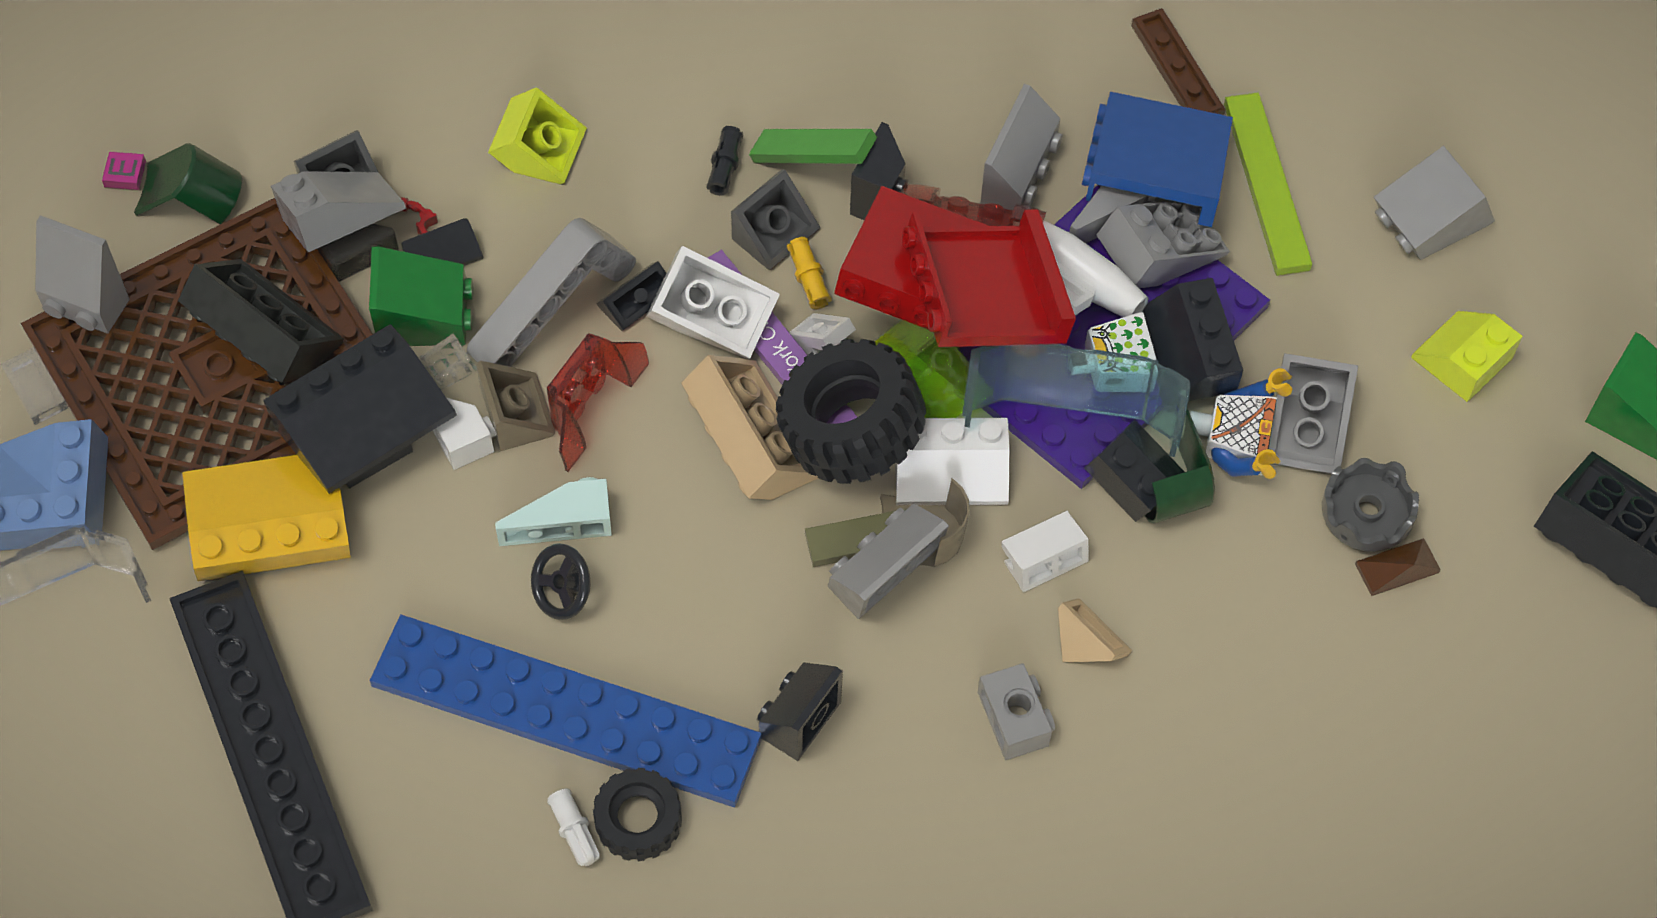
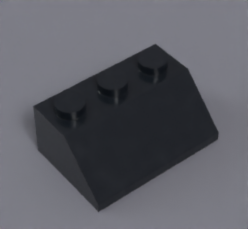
[1142,278,1243,405]

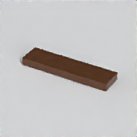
[1131,8,1226,115]

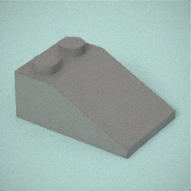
[271,171,406,252]
[35,215,130,334]
[1269,353,1358,474]

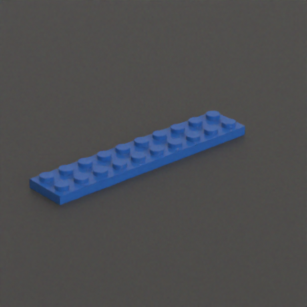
[369,614,762,808]

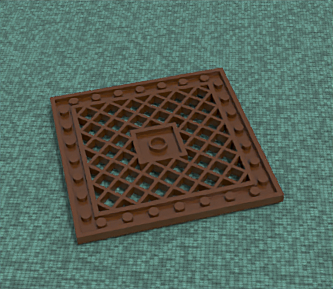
[21,198,373,550]

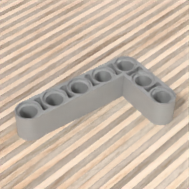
[467,218,636,367]

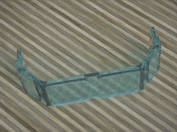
[962,344,1190,457]

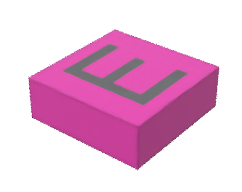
[102,151,146,190]

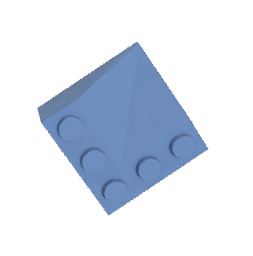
[0,419,108,551]

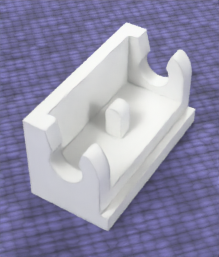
[1001,511,1089,593]

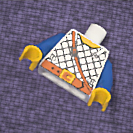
[1190,368,1292,479]

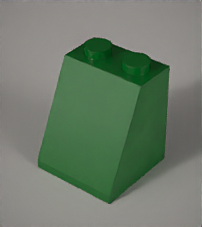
[369,247,473,346]
[1585,332,1657,460]

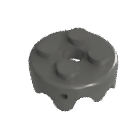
[1322,458,1419,552]

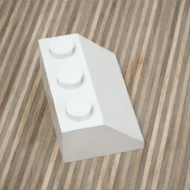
[895,418,1009,505]

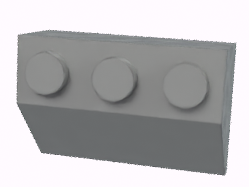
[980,84,1063,217]
[828,503,949,620]

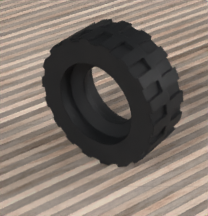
[593,768,682,861]

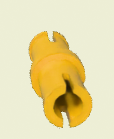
[787,237,832,309]

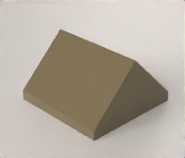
[476,360,555,451]

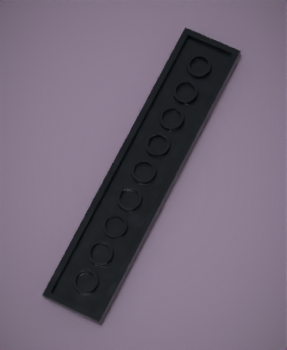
[169,571,373,918]

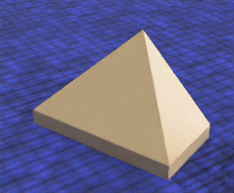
[1058,598,1132,662]

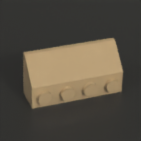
[681,355,818,500]

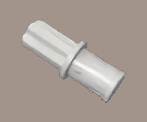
[547,789,600,866]

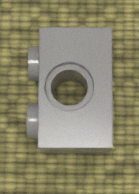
[978,663,1055,760]

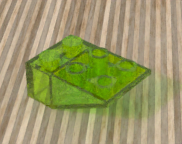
[873,319,991,418]

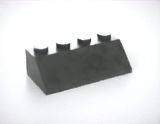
[178,259,344,383]

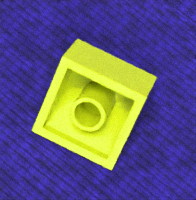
[488,87,587,184]
[1411,311,1523,402]

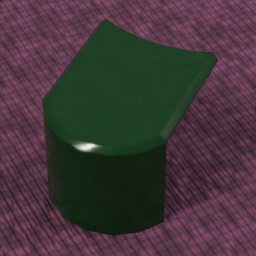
[134,143,242,224]
[1144,409,1215,523]

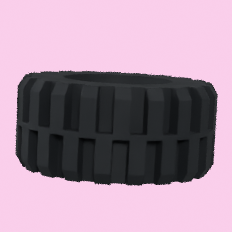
[776,339,926,484]

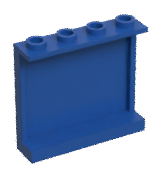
[1082,91,1233,227]

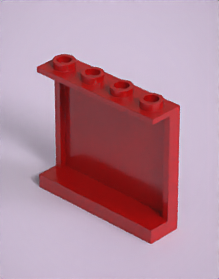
[834,186,989,330]
[902,209,1076,347]

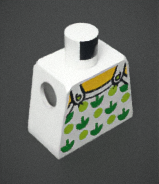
[1068,312,1160,391]

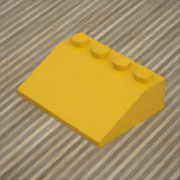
[182,455,351,582]

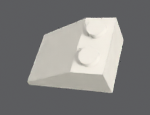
[646,246,780,359]

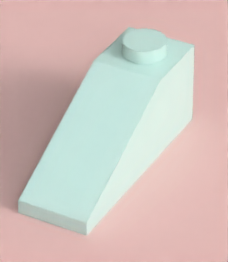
[495,477,612,546]

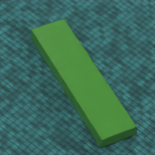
[748,129,877,164]

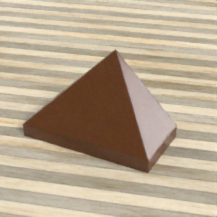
[1355,538,1441,596]

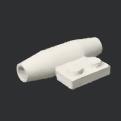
[1042,219,1149,317]

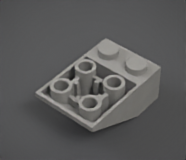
[1096,201,1230,288]

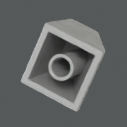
[1374,146,1495,260]

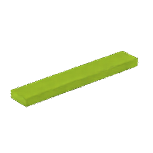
[1224,92,1312,276]

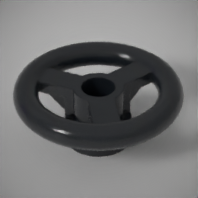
[531,543,591,620]

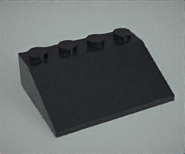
[263,324,457,494]
[1533,451,1657,608]

